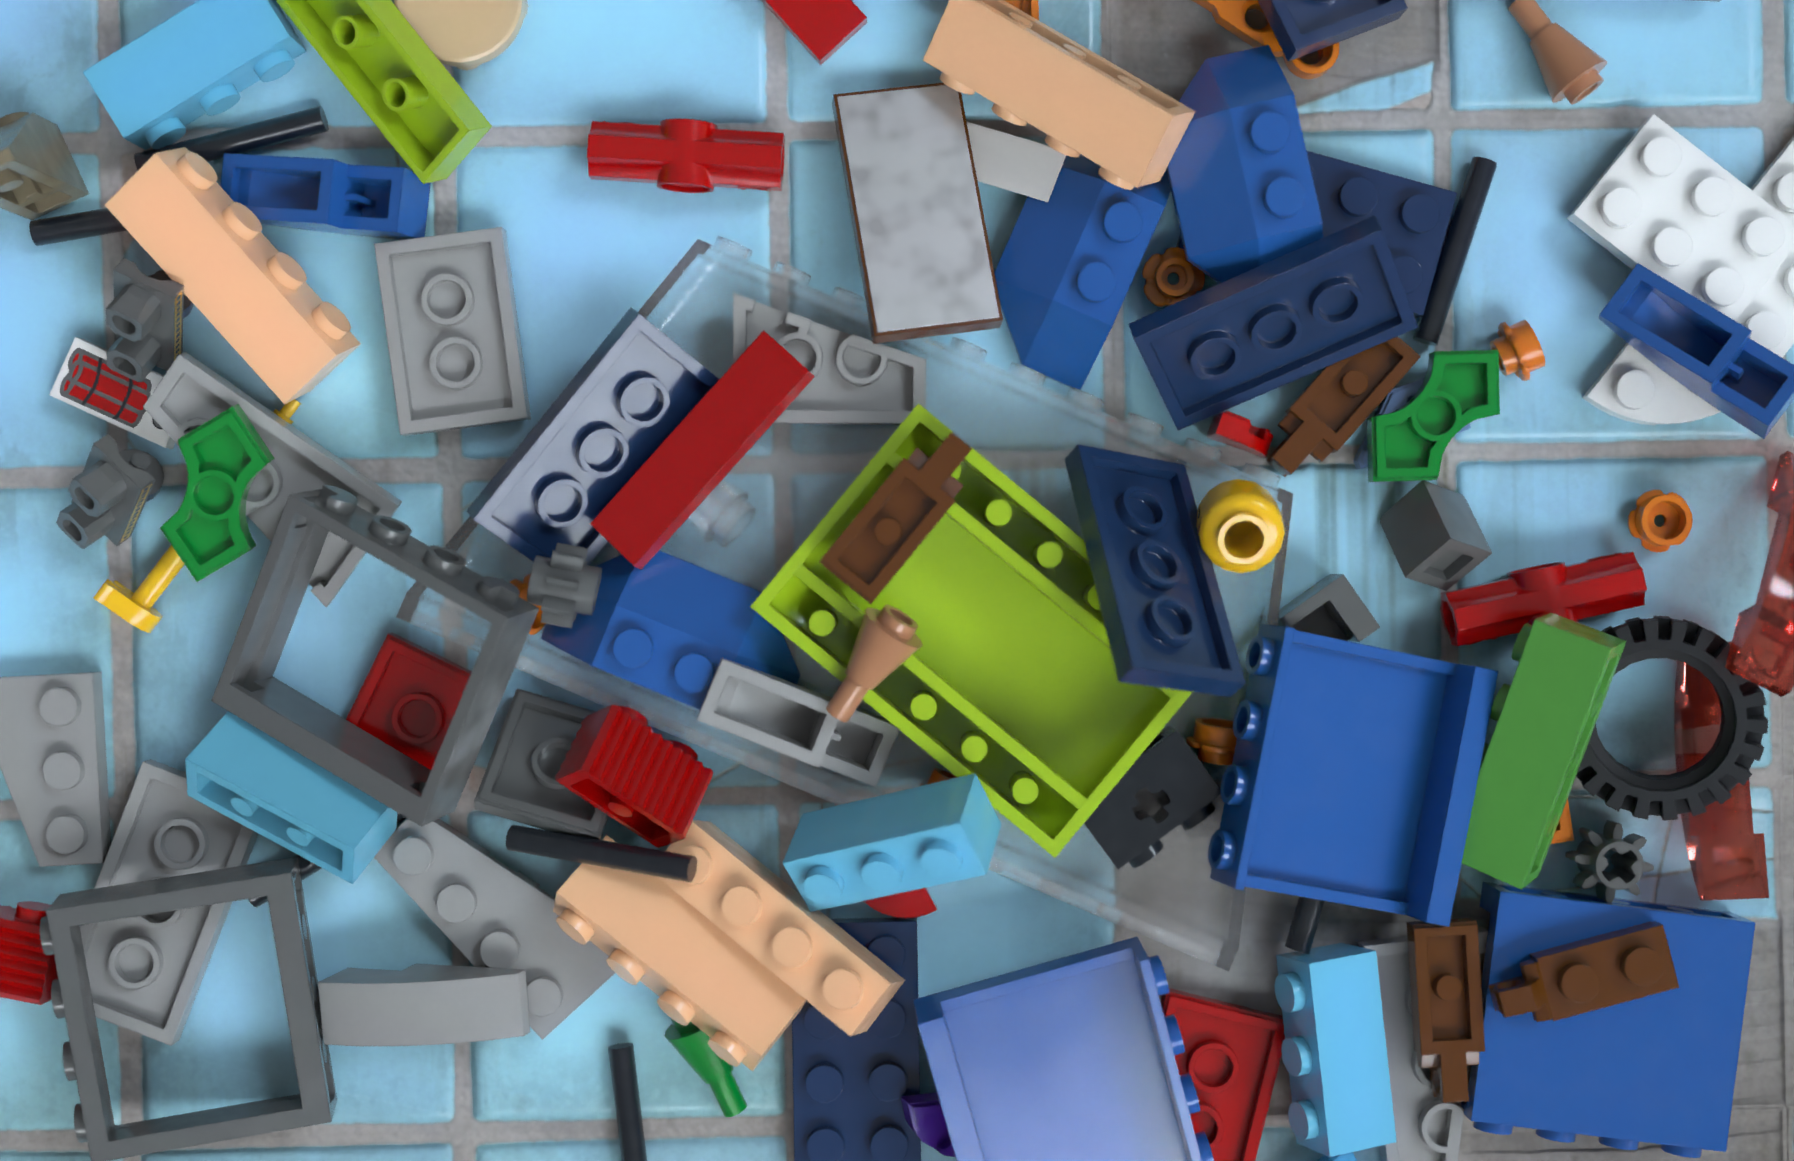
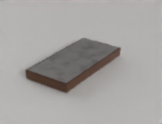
[832,83,1003,344]

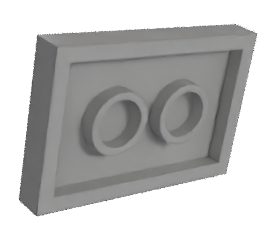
[374,227,531,436]

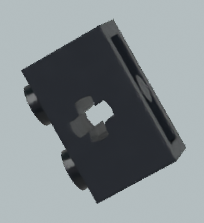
[1084,726,1221,870]

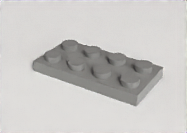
[80,759,258,1046]

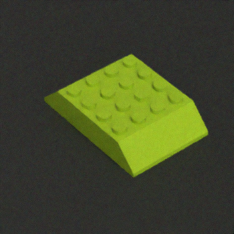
[750,403,1193,858]

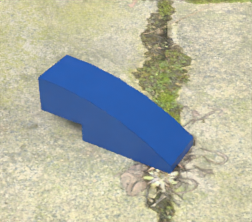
[220,153,431,240]
[1599,263,1794,439]

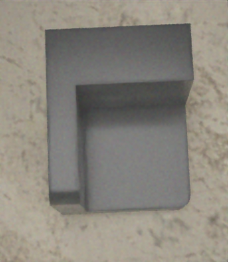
[1380,480,1492,591]
[1269,574,1380,642]

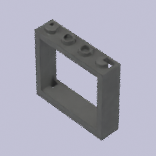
[211,485,539,827]
[40,857,337,1161]

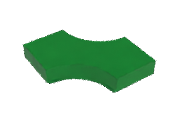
[1367,350,1500,482]
[160,404,275,582]

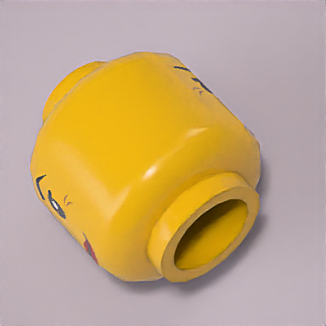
[1197,479,1285,573]

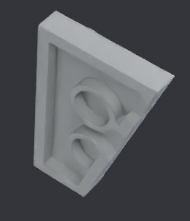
[733,293,926,425]
[0,671,111,867]

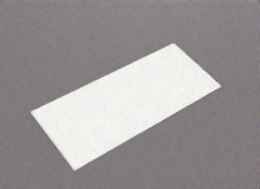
[966,121,1066,202]

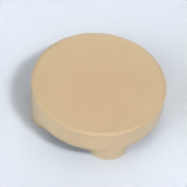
[394,0,528,70]

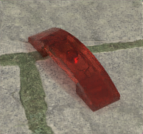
[1725,451,1794,697]
[1674,641,1769,901]

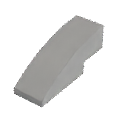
[696,658,899,787]
[318,963,530,1046]

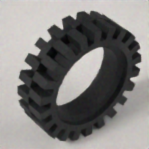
[1576,616,1768,821]

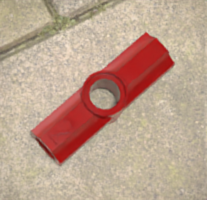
[587,118,785,193]
[1440,552,1647,646]

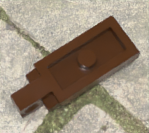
[1265,336,1421,477]
[819,432,973,604]
[1406,918,1485,1103]
[1488,921,1680,1022]

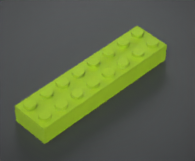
[276,0,492,184]

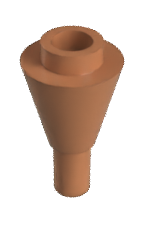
[1508,0,1607,105]
[826,605,922,722]

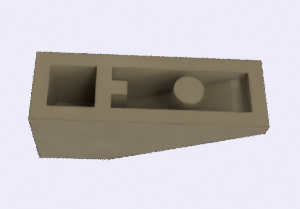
[0,112,89,220]

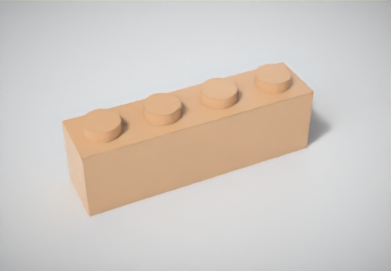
[923,0,1196,190]
[105,147,361,404]
[658,820,905,1036]
[553,835,806,1071]

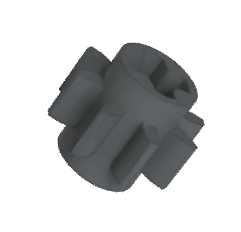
[527,543,602,629]
[1565,820,1654,903]

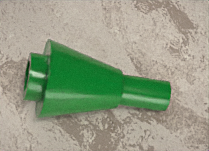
[664,1019,747,1117]

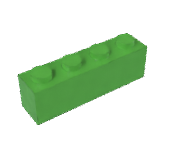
[1462,613,1626,890]

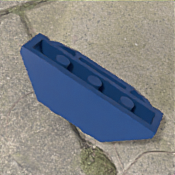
[1166,45,1323,284]
[994,154,1171,392]
[540,550,801,710]

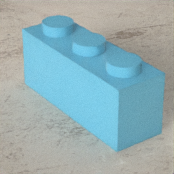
[83,0,307,150]
[185,711,398,884]
[782,773,1001,912]
[1275,943,1397,1157]

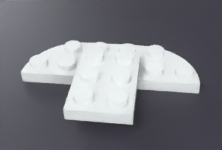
[1567,114,1794,425]

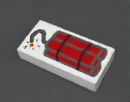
[49,337,175,449]

